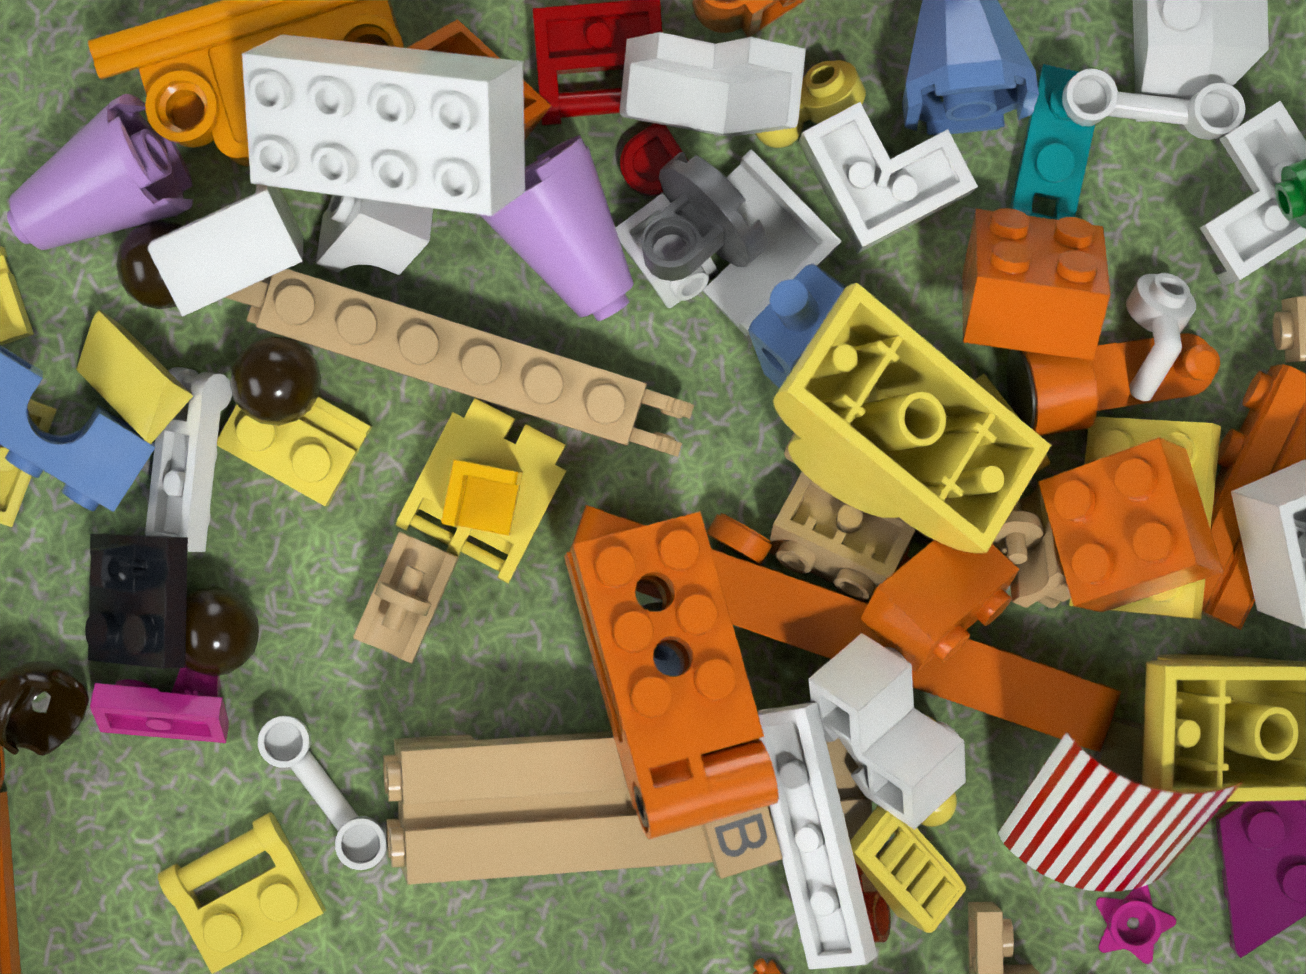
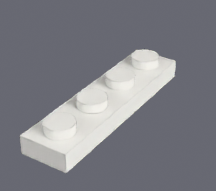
[757,702,878,970]

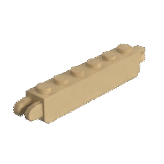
[224,269,694,457]

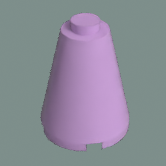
[7,94,193,250]
[479,135,634,321]

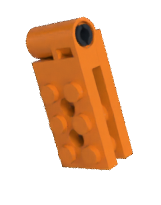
[564,512,779,840]

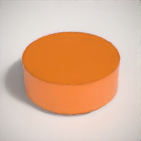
[706,513,772,565]

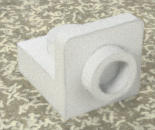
[615,193,718,308]

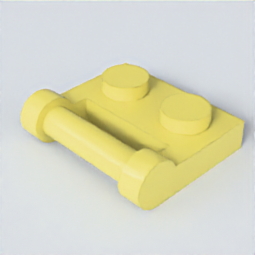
[158,812,326,974]

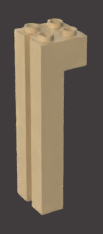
[383,731,872,885]

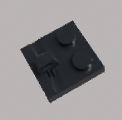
[85,534,188,669]

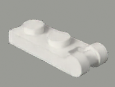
[145,367,232,552]

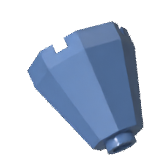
[902,0,1039,136]

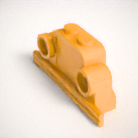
[88,0,405,166]

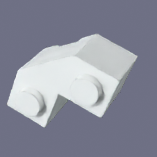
[809,633,966,830]

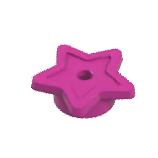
[1096,885,1177,964]

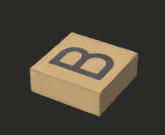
[702,806,783,879]

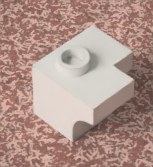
[316,195,433,275]

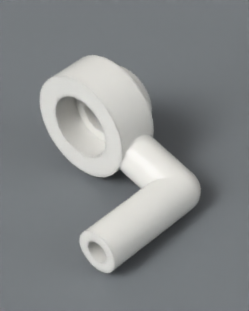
[1126,273,1196,401]

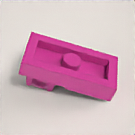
[90,667,229,743]

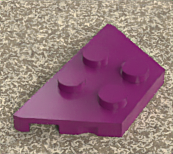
[1215,800,1306,958]

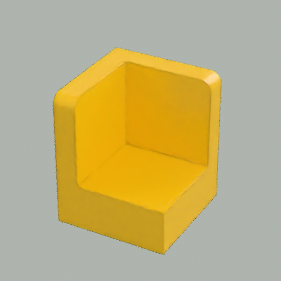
[441,459,523,536]

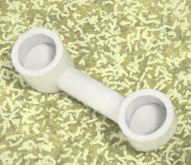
[1062,69,1245,140]
[258,716,387,870]

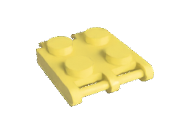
[395,398,567,584]

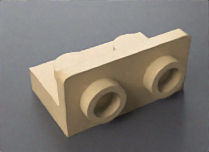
[769,472,917,601]

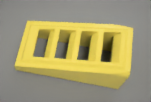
[850,805,966,933]

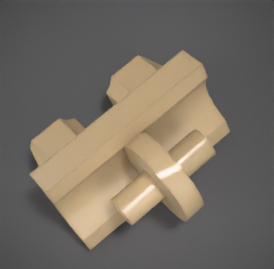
[992,477,1071,608]
[353,532,459,664]

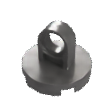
[641,152,768,281]

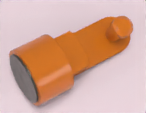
[1006,333,1220,436]

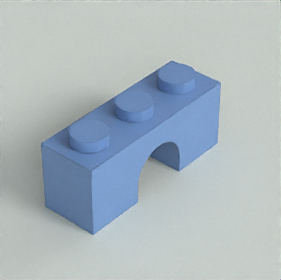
[0,345,156,512]

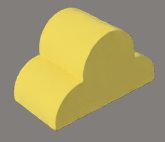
[773,283,1051,553]
[1142,654,1306,802]

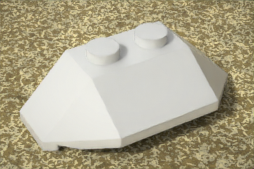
[1133,0,1269,122]

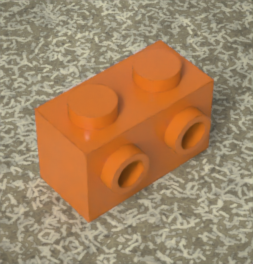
[860,540,1020,673]

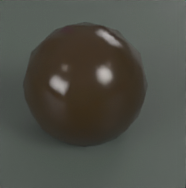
[116,220,183,310]
[230,336,322,426]
[185,587,259,677]

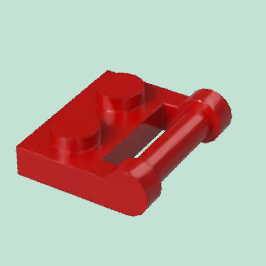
[532,0,663,126]

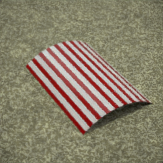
[998,732,1243,892]

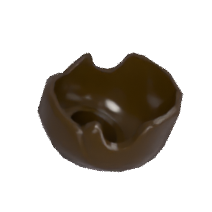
[0,661,89,756]

